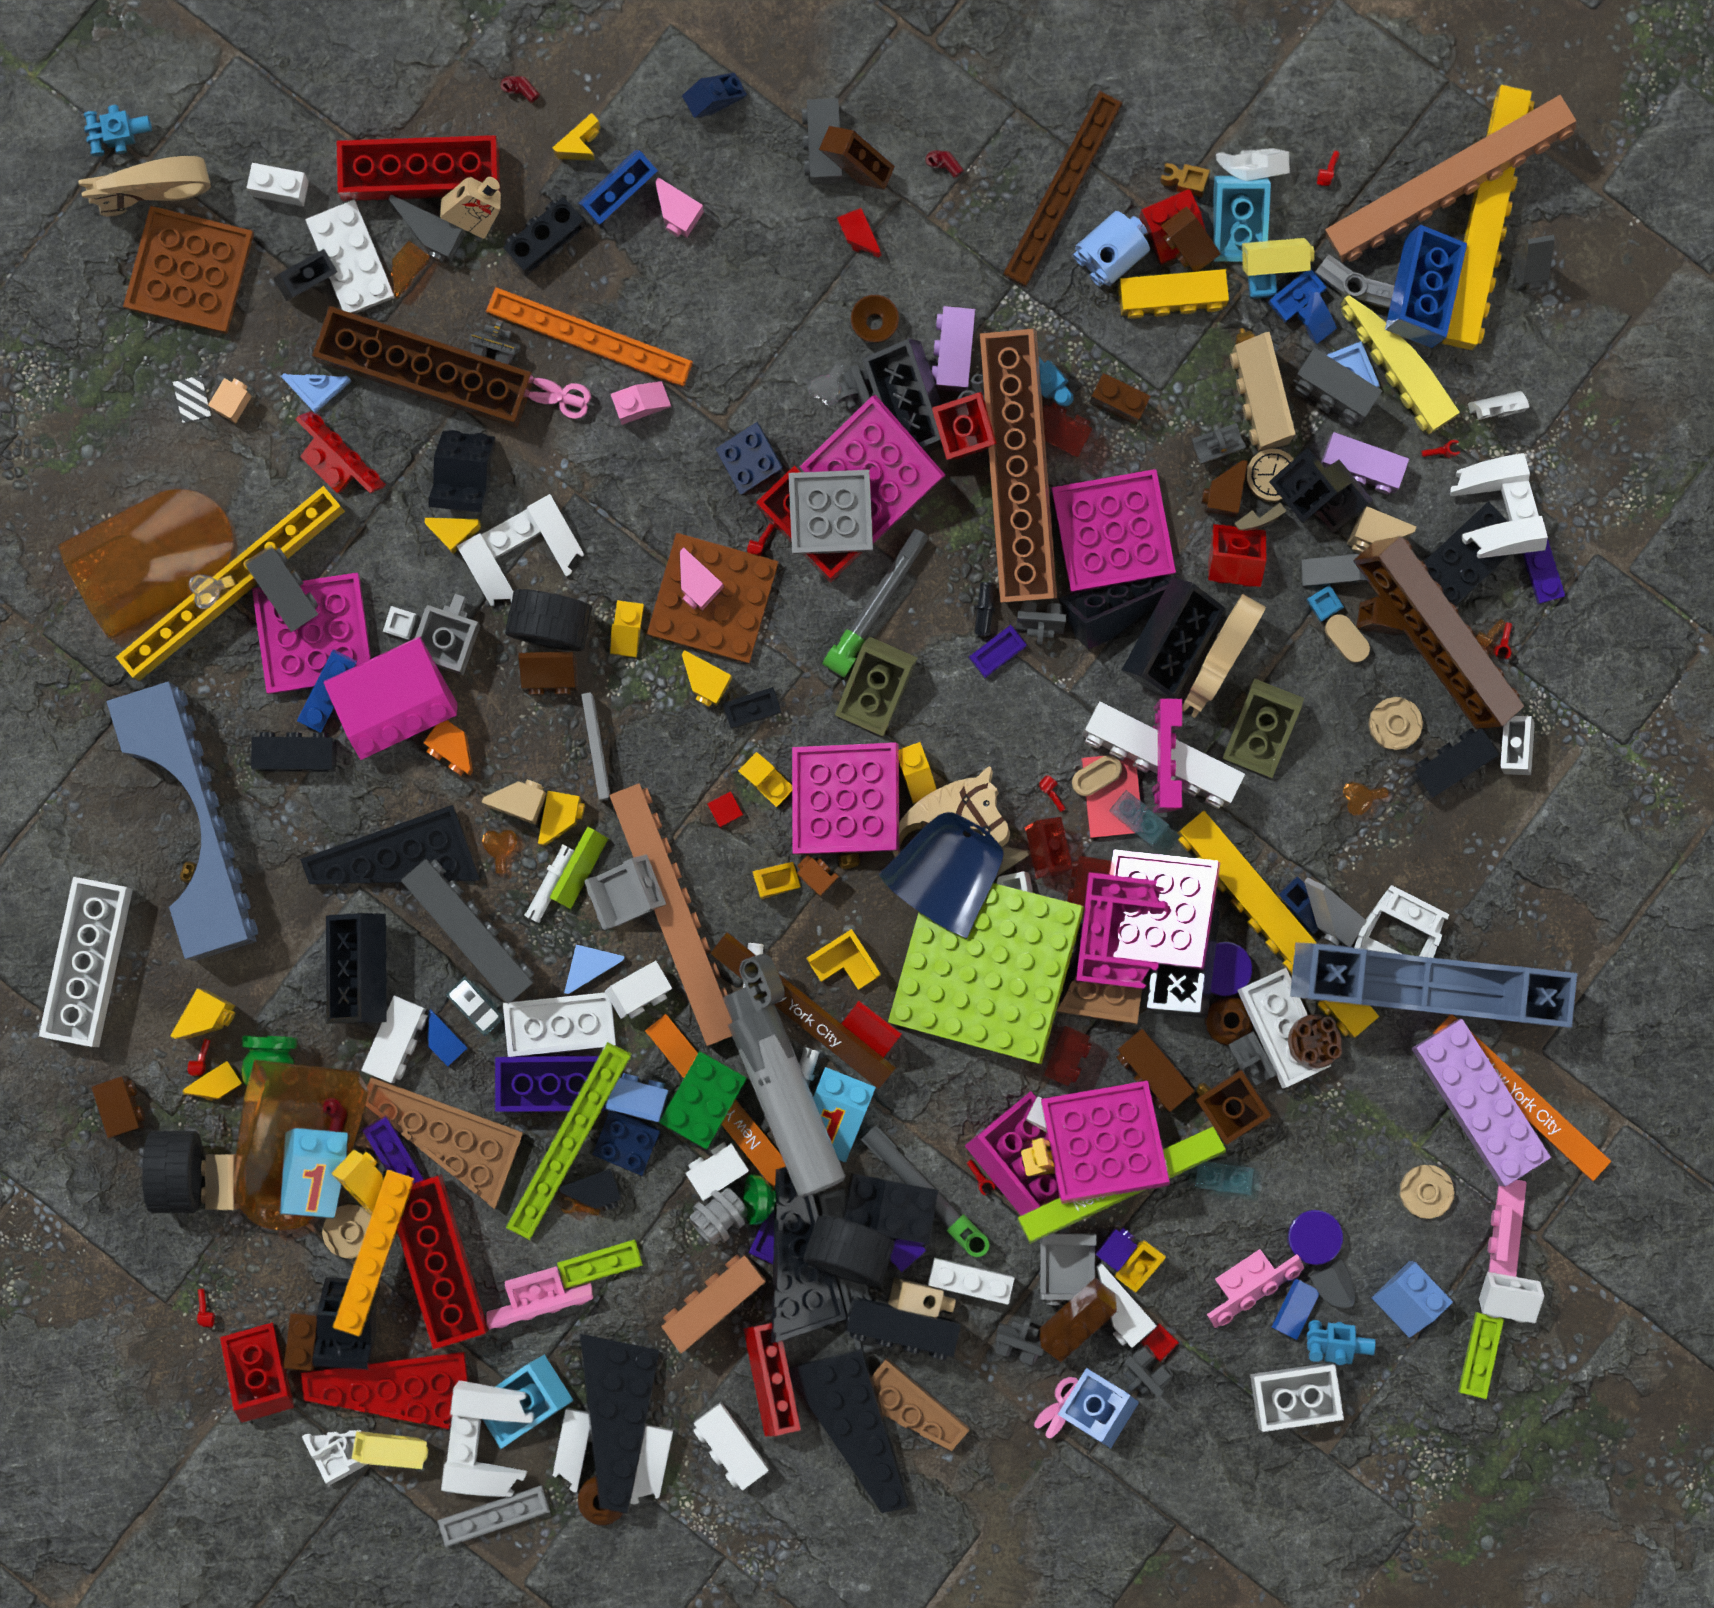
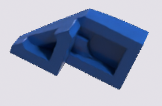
[1299,287,1337,344]
[427,1009,467,1066]

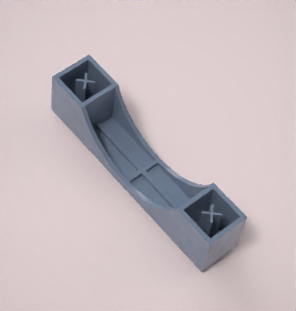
[106,681,258,961]
[1290,943,1577,1028]

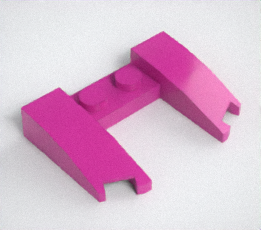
[1152,699,1182,813]
[1076,872,1165,988]

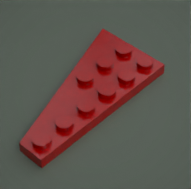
[301,1351,468,1429]

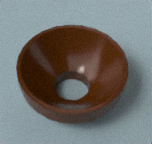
[851,295,899,343]
[1205,997,1253,1045]
[578,1476,623,1525]

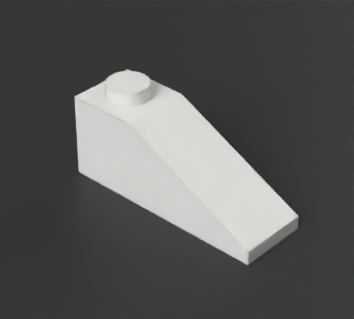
[1096,1263,1156,1347]

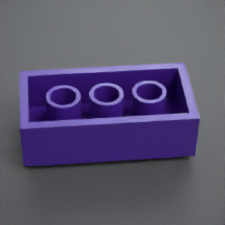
[495,1056,606,1112]

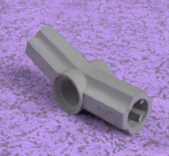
[1315,255,1395,309]

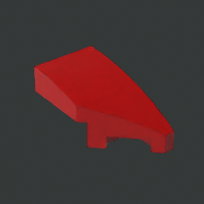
[837,208,881,257]

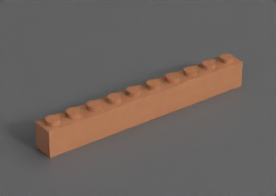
[1325,95,1576,263]
[609,783,733,1046]

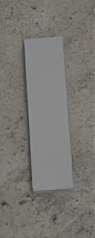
[581,692,611,802]
[437,1485,550,1547]

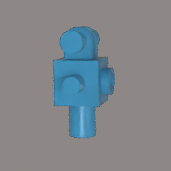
[84,105,152,157]
[1039,357,1074,406]
[1307,1320,1375,1365]

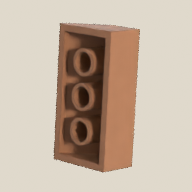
[661,1254,766,1353]

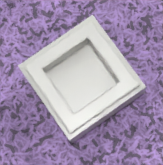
[383,606,417,640]

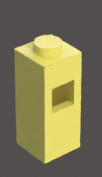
[1242,238,1315,276]
[352,1431,428,1469]

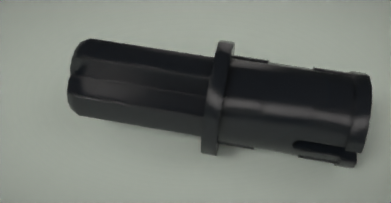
[974,582,997,636]

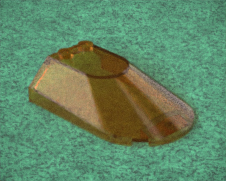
[58,489,233,639]

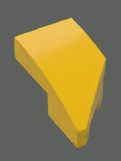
[182,1061,242,1101]

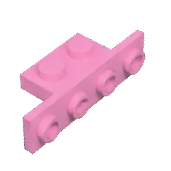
[1488,1180,1527,1277]
[1207,1249,1304,1328]
[486,1266,593,1329]

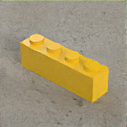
[1118,269,1229,319]

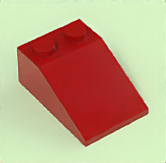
[220,1322,294,1423]

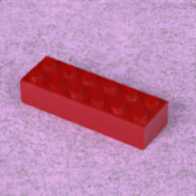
[336,135,500,201]
[397,1174,489,1350]

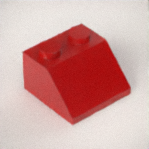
[1139,189,1206,265]
[932,392,997,460]
[1208,524,1266,587]
[841,1001,902,1058]

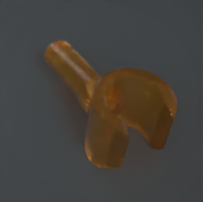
[1475,619,1505,648]
[561,1197,600,1216]

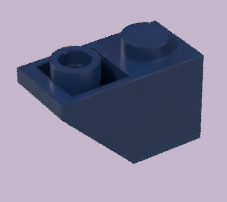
[682,73,747,118]
[1277,876,1319,935]

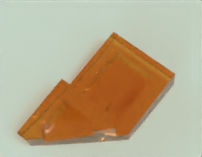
[391,241,430,298]

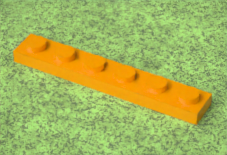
[333,1170,415,1336]

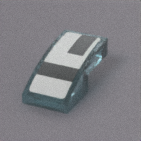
[446,976,504,1036]

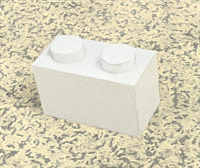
[247,163,309,207]
[1501,716,1535,775]
[605,961,672,1019]
[686,1142,749,1200]
[1479,1272,1544,1323]

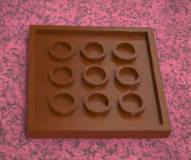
[123,206,254,334]
[647,533,779,664]

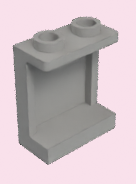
[585,854,666,930]
[1040,1233,1096,1305]

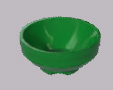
[743,1175,776,1225]

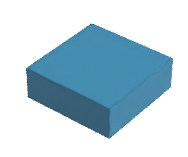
[1248,274,1277,299]
[1306,585,1344,622]

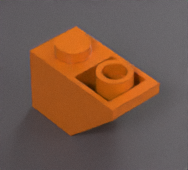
[424,720,473,776]

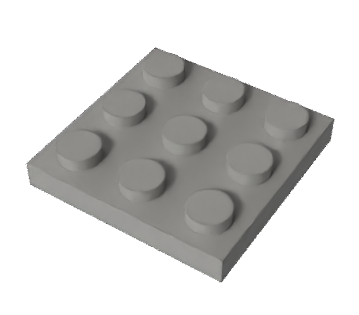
[789,470,873,555]

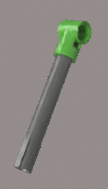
[822,529,929,679]
[861,1125,989,1257]

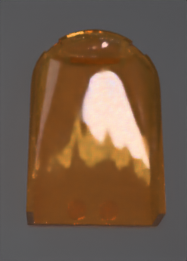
[233,1060,369,1230]

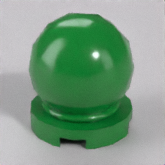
[241,1035,297,1098]

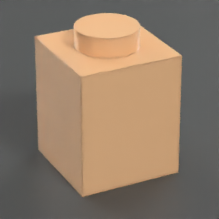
[208,378,252,424]

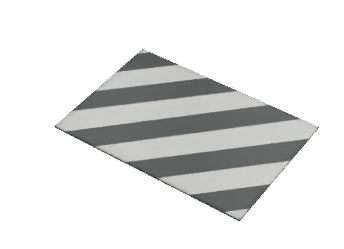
[173,375,211,423]

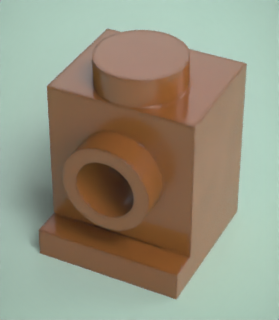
[797,855,839,897]

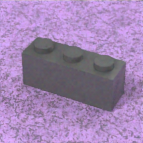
[802,98,842,184]
[244,545,319,632]

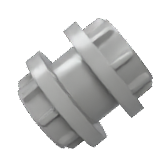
[690,1187,748,1244]

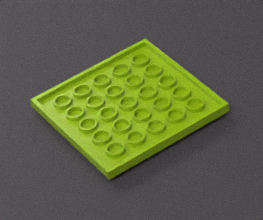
[888,883,1085,1064]

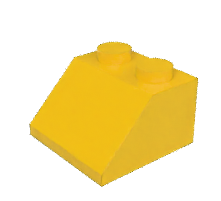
[171,988,235,1040]

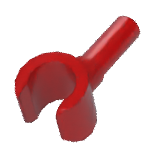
[1317,151,1340,186]
[1421,440,1460,458]
[747,524,775,556]
[1493,623,1512,659]
[1039,775,1066,812]
[188,1039,211,1076]
[967,1159,995,1196]
[197,1289,215,1327]

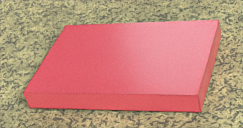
[1082,755,1144,838]

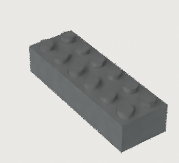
[401,859,534,1004]

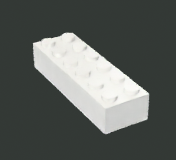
[1082,702,1245,809]
[39,877,133,1047]

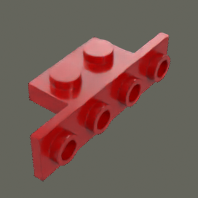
[295,411,386,493]

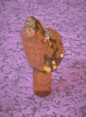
[1343,782,1388,816]
[482,830,517,873]

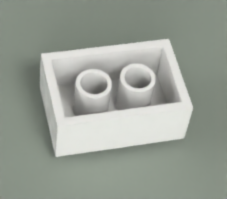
[1250,1362,1344,1432]

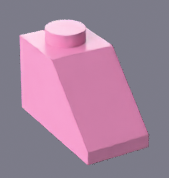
[655,177,704,238]
[611,381,671,425]
[680,548,724,611]

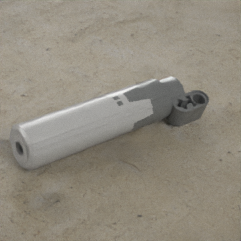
[723,954,846,1197]

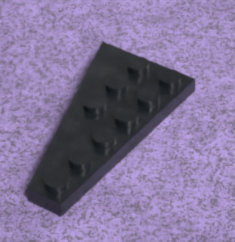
[300,805,481,884]
[771,1166,847,1343]
[579,1334,660,1514]
[788,1348,909,1513]

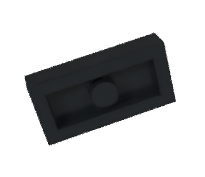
[723,687,782,729]

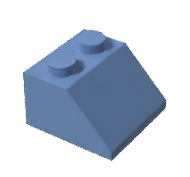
[606,1073,669,1122]
[1371,1261,1453,1338]
[1058,1368,1139,1449]

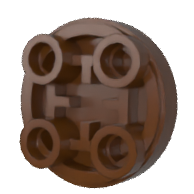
[1288,1014,1342,1069]

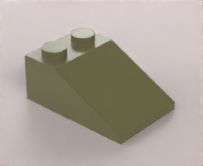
[835,636,918,736]
[1222,679,1304,778]

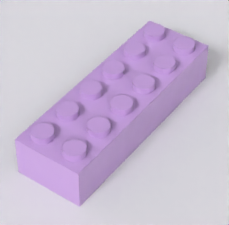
[1411,1019,1551,1187]

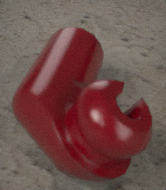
[500,76,540,103]
[925,150,964,178]
[322,1098,347,1132]

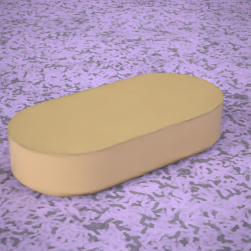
[1325,615,1370,663]
[1072,755,1122,797]

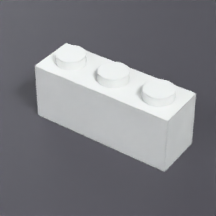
[361,996,428,1083]
[928,1257,1014,1304]
[693,1402,769,1490]

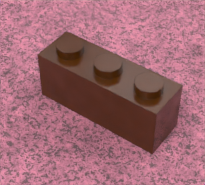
[819,126,895,190]
[1116,1029,1194,1112]
[1039,1278,1117,1362]

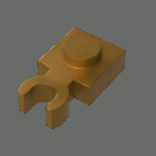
[1161,163,1210,197]

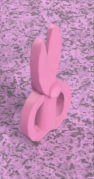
[528,378,591,419]
[1034,1377,1078,1438]

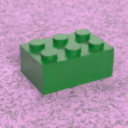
[659,1051,748,1149]

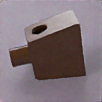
[1356,597,1405,636]

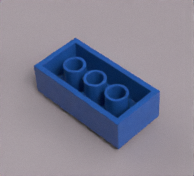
[1385,225,1467,348]

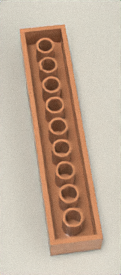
[980,329,1057,602]

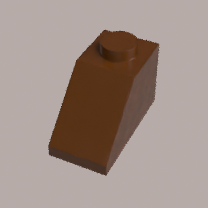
[1201,460,1248,517]

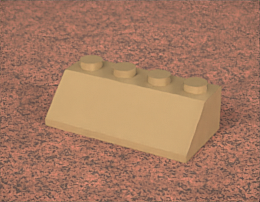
[1230,332,1296,452]

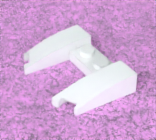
[1450,453,1548,558]
[457,494,584,607]
[441,1381,534,1497]
[553,1407,674,1504]

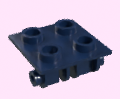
[716,422,783,495]
[593,1110,660,1176]

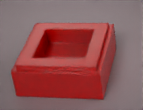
[707,791,743,828]
[1140,1323,1179,1362]

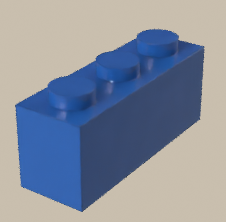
[577,150,658,225]

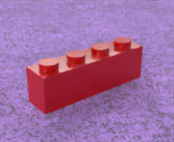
[743,1323,801,1436]

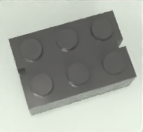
[1291,348,1382,427]

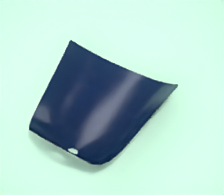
[879,812,1004,938]

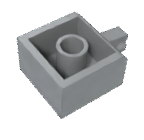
[415,594,481,676]

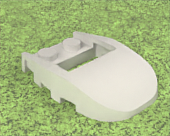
[1354,885,1449,958]

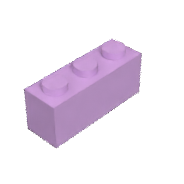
[932,306,975,392]
[1321,432,1409,494]

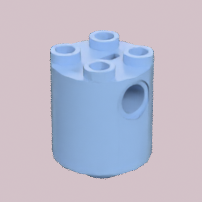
[1073,211,1150,287]

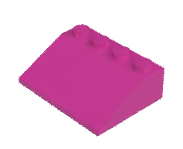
[324,636,458,760]
[964,1091,1060,1216]

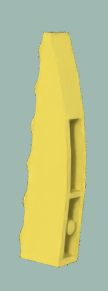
[1341,295,1460,435]

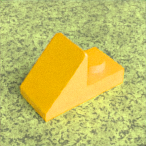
[553,113,601,161]
[610,600,644,658]
[738,752,792,808]
[1021,1138,1055,1176]
[1114,1240,1166,1293]

